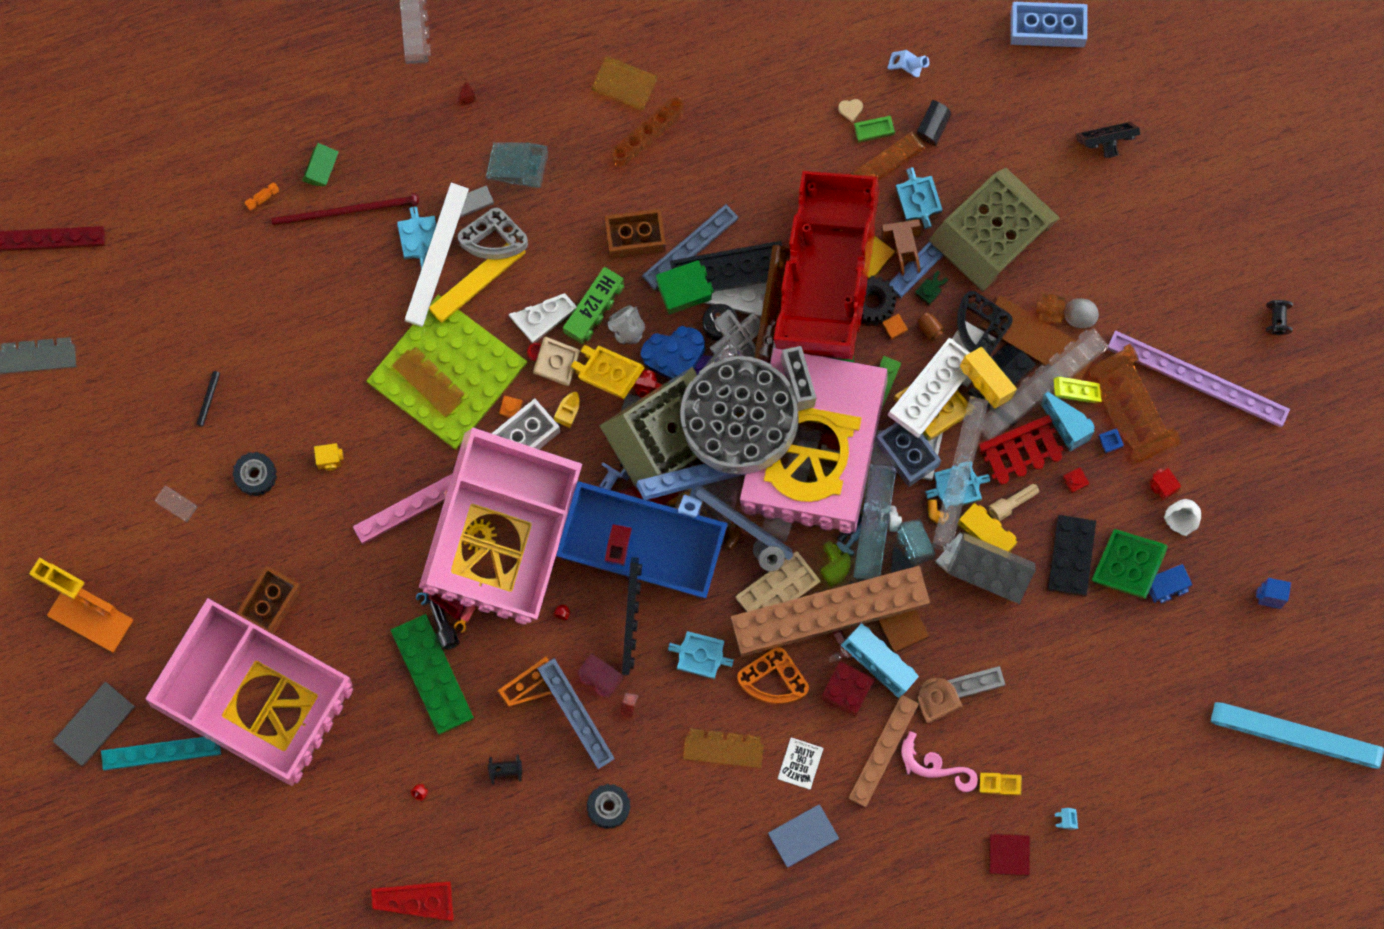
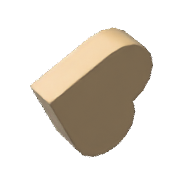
[838,99,863,123]

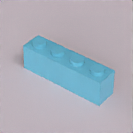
[841,623,919,698]

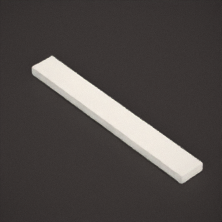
[404,183,469,327]

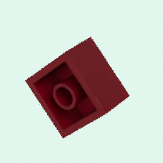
[821,661,875,717]

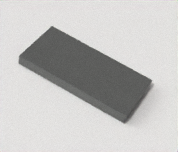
[53,682,136,767]

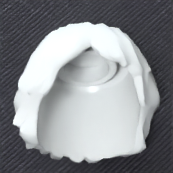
[1164,499,1201,536]

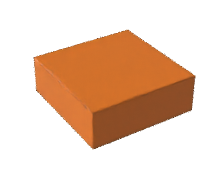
[882,314,908,340]

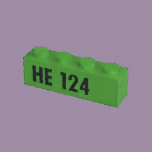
[563,267,625,345]

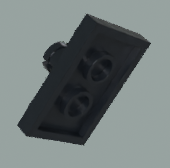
[1076,121,1140,158]

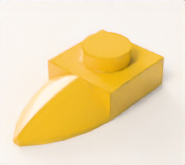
[553,392,580,428]

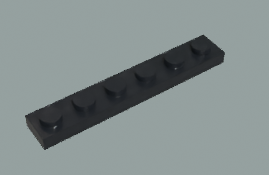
[621,557,642,675]

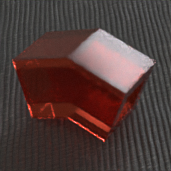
[620,693,638,718]

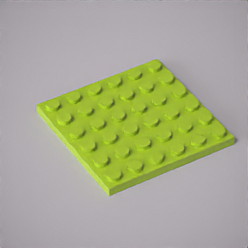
[366,295,527,450]

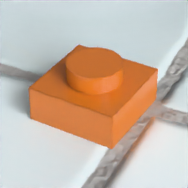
[499,396,523,418]

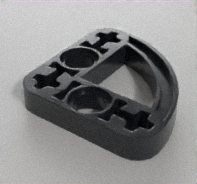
[957,291,1012,356]

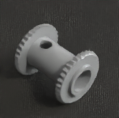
[753,539,785,571]

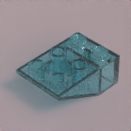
[486,143,548,188]

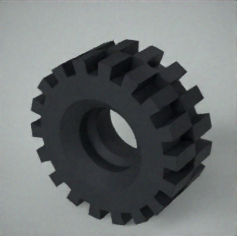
[861,276,896,326]

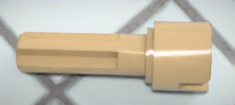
[989,484,1039,522]

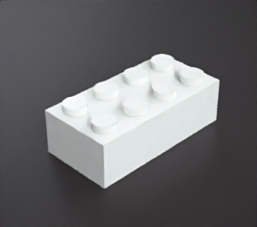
[492,399,560,449]

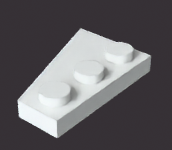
[509,293,577,343]

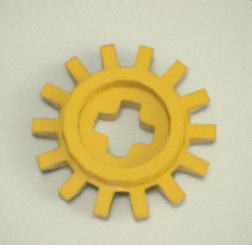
[464,519,497,553]

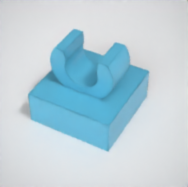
[1055,808,1078,830]

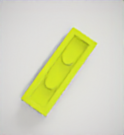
[1053,377,1102,404]

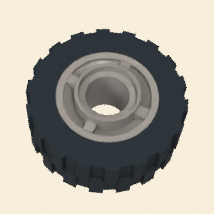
[233,452,277,496]
[587,784,631,829]

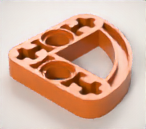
[737,647,809,705]

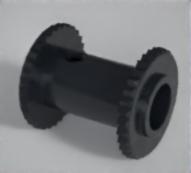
[1266,300,1293,335]
[488,754,523,785]

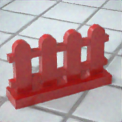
[978,415,1064,485]

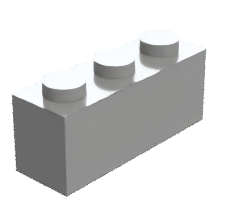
[781,346,817,411]

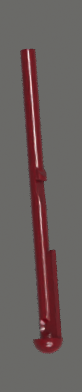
[271,193,419,225]

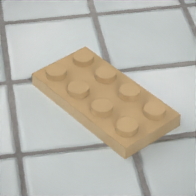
[735,551,821,612]

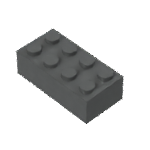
[948,533,1036,604]

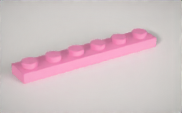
[353,474,452,545]

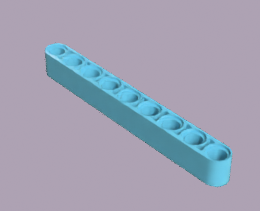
[1210,702,1384,769]

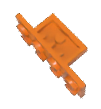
[47,588,133,653]

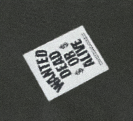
[778,738,823,789]

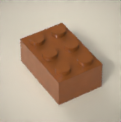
[605,209,666,258]
[236,566,302,635]

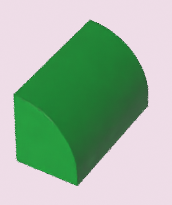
[302,143,339,186]

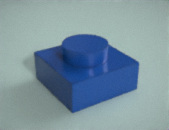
[1098,428,1124,454]

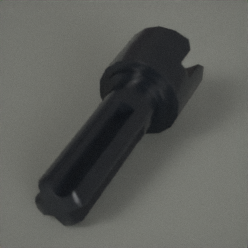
[429,599,460,650]

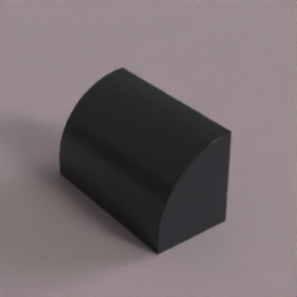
[916,99,952,146]

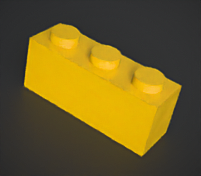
[959,347,1017,409]
[957,503,1017,552]

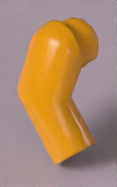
[927,500,948,525]

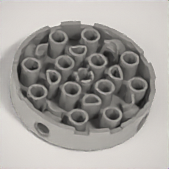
[680,356,799,474]

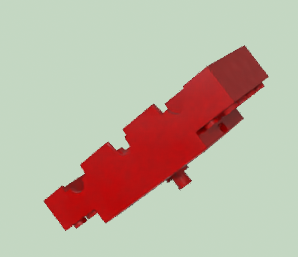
[774,171,880,360]

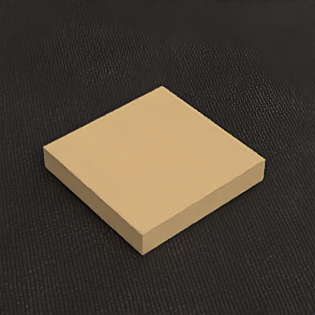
[533,337,580,386]

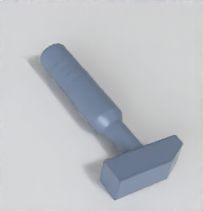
[835,515,873,556]

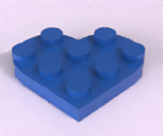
[641,326,705,380]

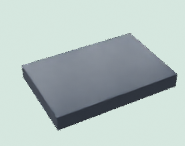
[768,804,839,868]

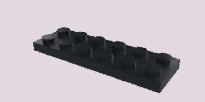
[670,241,782,292]

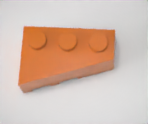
[497,657,552,707]

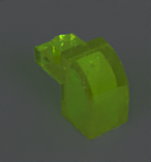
[821,541,851,588]

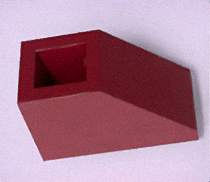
[605,524,632,566]

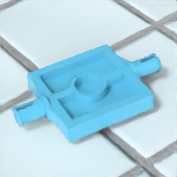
[895,168,942,229]
[397,207,436,269]
[925,463,990,510]
[668,631,734,679]

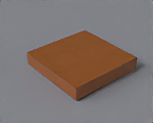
[878,610,929,653]

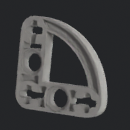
[458,208,528,259]

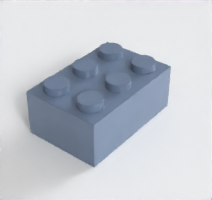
[875,422,942,488]

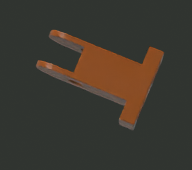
[882,219,920,276]

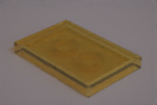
[592,56,658,111]

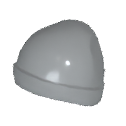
[1064,298,1099,328]

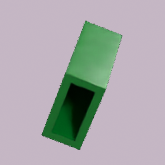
[656,260,714,315]

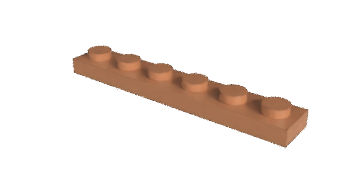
[848,695,919,808]

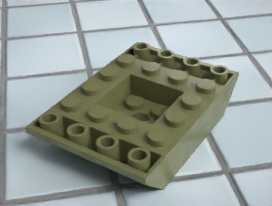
[599,367,697,492]

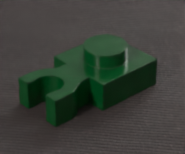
[915,270,948,306]

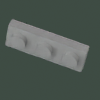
[948,666,1005,698]

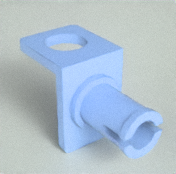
[888,50,929,77]
[599,462,629,490]
[678,487,702,517]

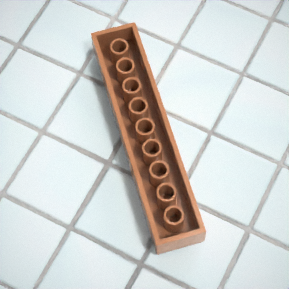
[731,566,930,657]

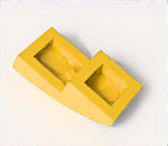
[980,773,1022,796]

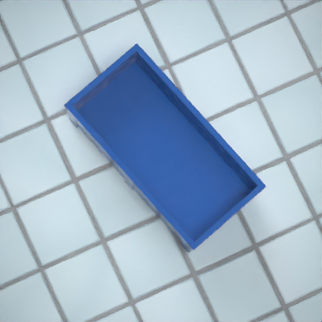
[556,481,728,599]

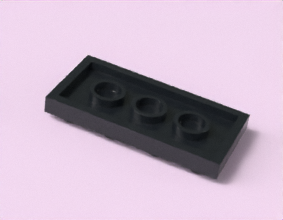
[1048,515,1096,597]

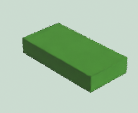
[854,116,895,143]

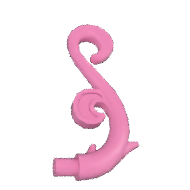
[901,731,978,792]

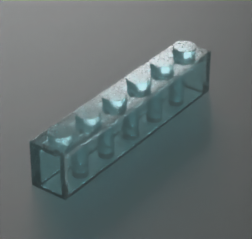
[853,463,896,580]

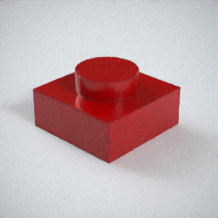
[1063,467,1090,493]

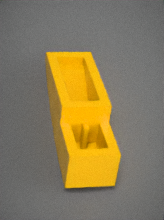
[29,558,85,599]

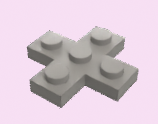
[710,310,760,361]

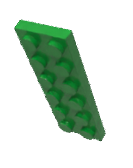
[390,614,474,735]

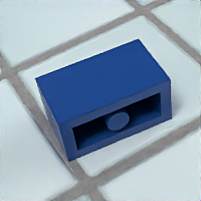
[1149,564,1192,604]
[1256,578,1291,609]

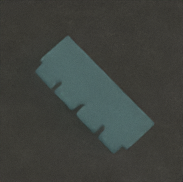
[0,337,76,374]

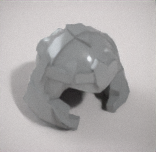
[608,305,645,344]

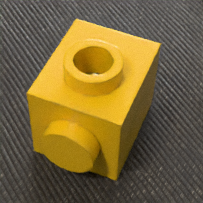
[314,443,344,471]

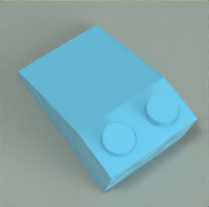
[1040,392,1095,451]

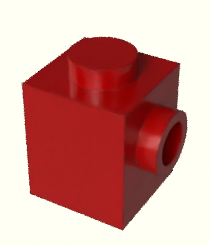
[1150,468,1182,501]

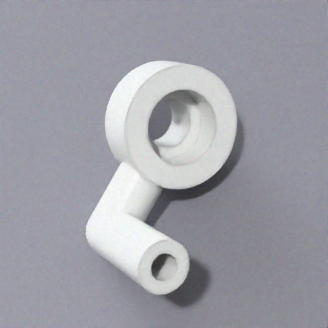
[873,505,902,532]

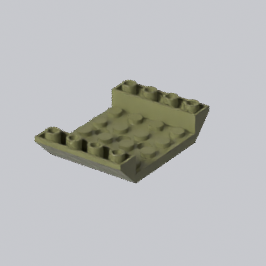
[929,168,1060,292]

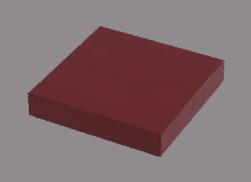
[989,834,1030,876]

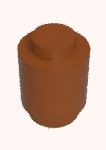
[917,312,945,341]

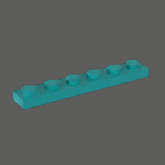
[101,737,221,771]

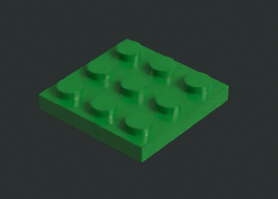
[1092,529,1168,599]

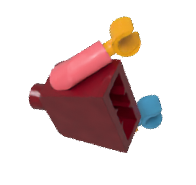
[416,593,475,633]

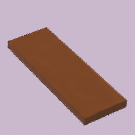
[980,296,1098,380]

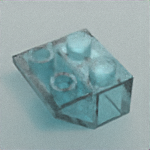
[896,519,936,566]

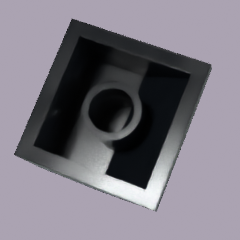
[991,343,1036,387]

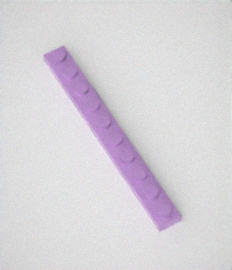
[1107,330,1290,428]

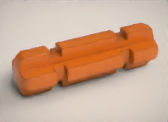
[245,182,279,211]

